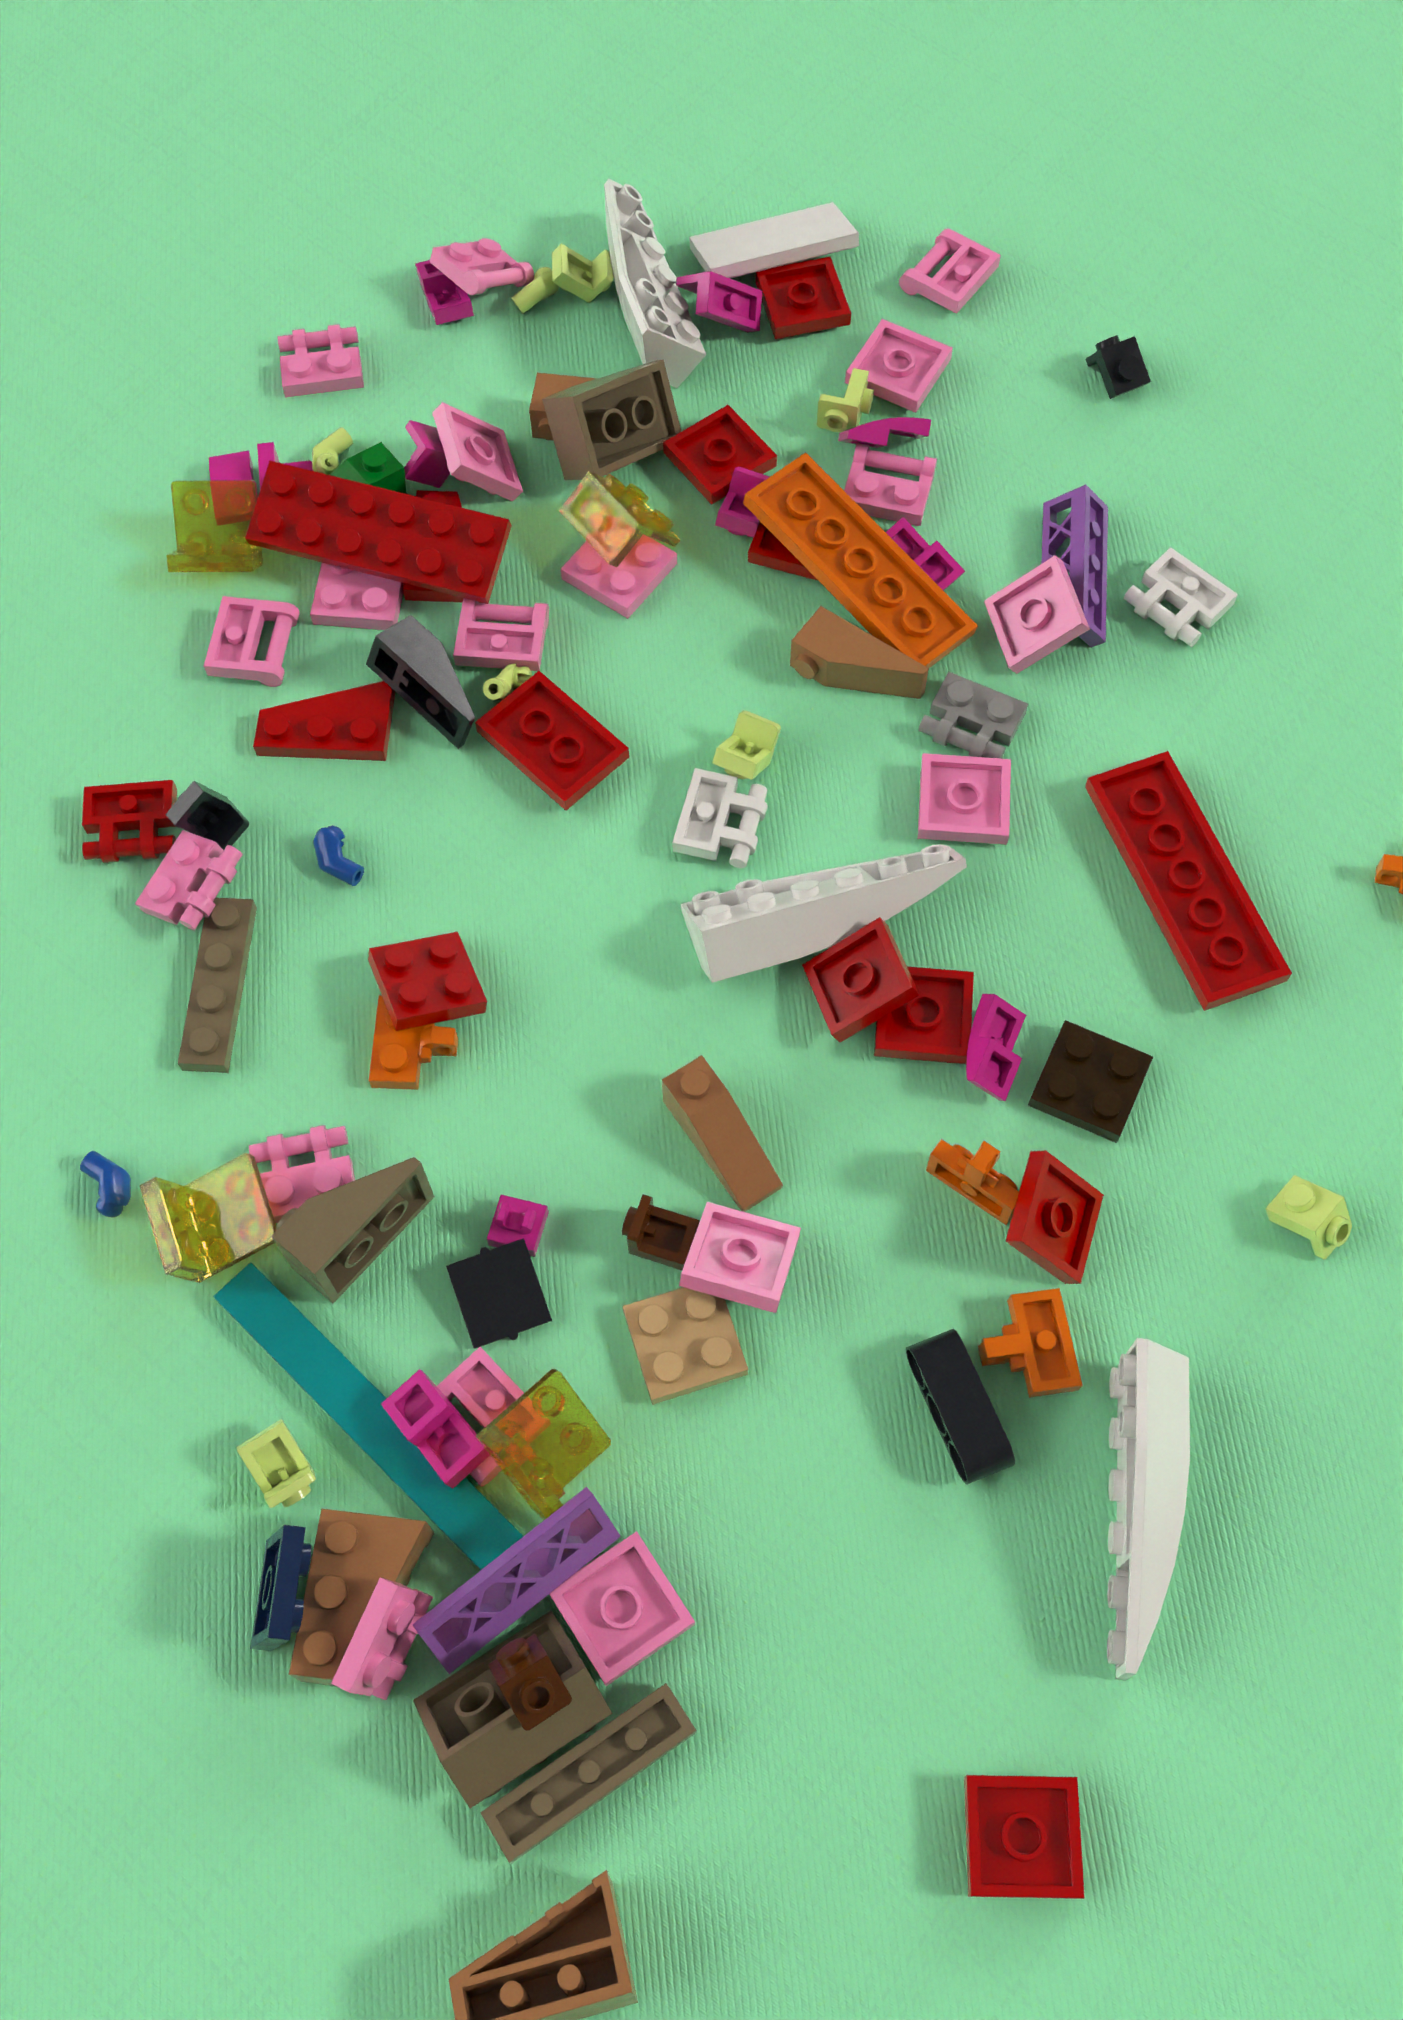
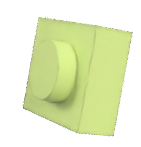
[552,243,614,303]
[817,368,874,432]
[712,710,781,780]
[1265,1175,1352,1260]
[237,1419,316,1508]

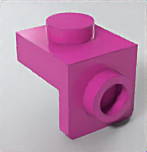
[715,467,770,538]

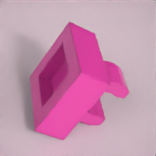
[487,1194,549,1257]

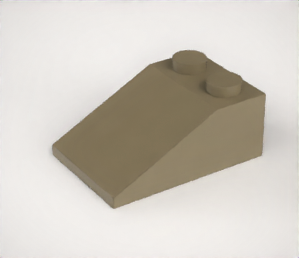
[542,359,681,480]
[271,1157,434,1304]

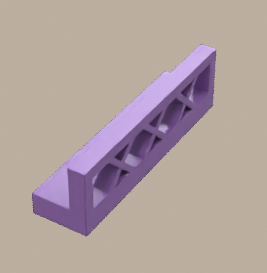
[1041,484,1108,648]
[412,1487,621,1674]

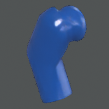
[313,825,364,886]
[80,1151,131,1218]

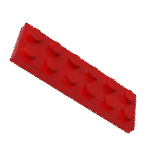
[245,460,512,604]
[1085,751,1292,1011]

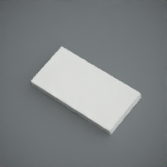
[689,202,859,278]

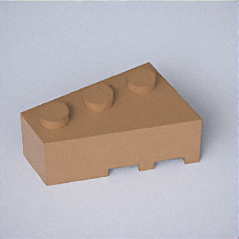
[289,1509,434,1686]
[449,1870,638,2020]

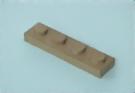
[178,898,257,1073]
[480,1683,697,1864]

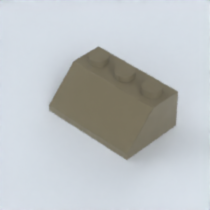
[413,1610,612,1808]

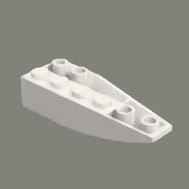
[604,179,706,388]
[680,845,967,983]
[1107,1338,1190,1680]

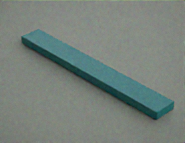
[213,1262,524,1571]

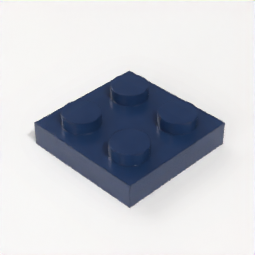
[250,1525,311,1651]

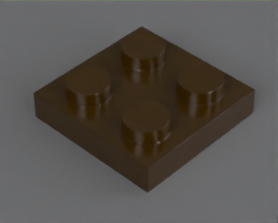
[1028,1020,1153,1143]

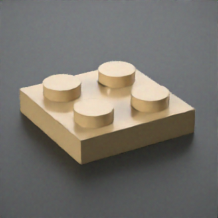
[622,1287,748,1405]

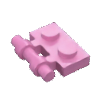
[277,324,364,398]
[135,830,243,930]
[249,1125,355,1226]
[331,1577,433,1700]

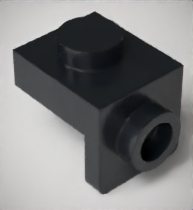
[1085,335,1151,399]
[165,781,249,850]

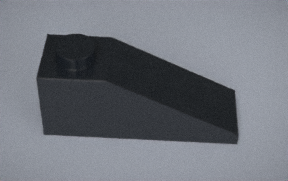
[366,615,475,749]

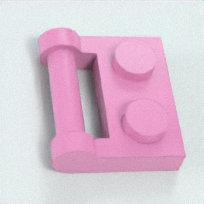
[899,229,1001,314]
[430,238,534,295]
[844,443,937,526]
[204,596,300,687]
[453,598,549,671]
[437,1347,550,1487]

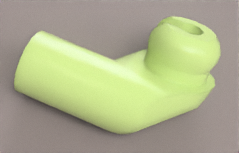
[511,267,559,314]
[312,427,353,475]
[483,663,532,700]

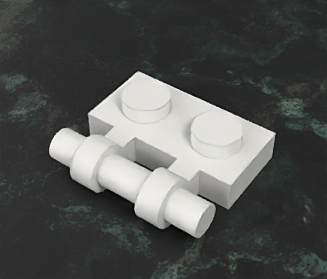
[1124,547,1238,647]
[672,768,768,868]

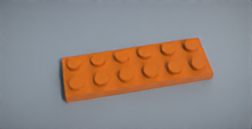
[743,452,978,668]

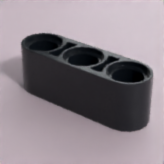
[906,1329,1015,1485]

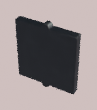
[446,1238,552,1349]

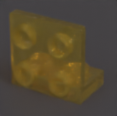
[559,471,680,567]
[167,480,263,572]
[139,1153,276,1283]
[475,1369,611,1520]

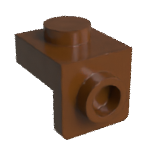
[622,1194,700,1270]
[488,1634,572,1731]

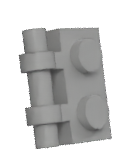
[918,672,1028,759]

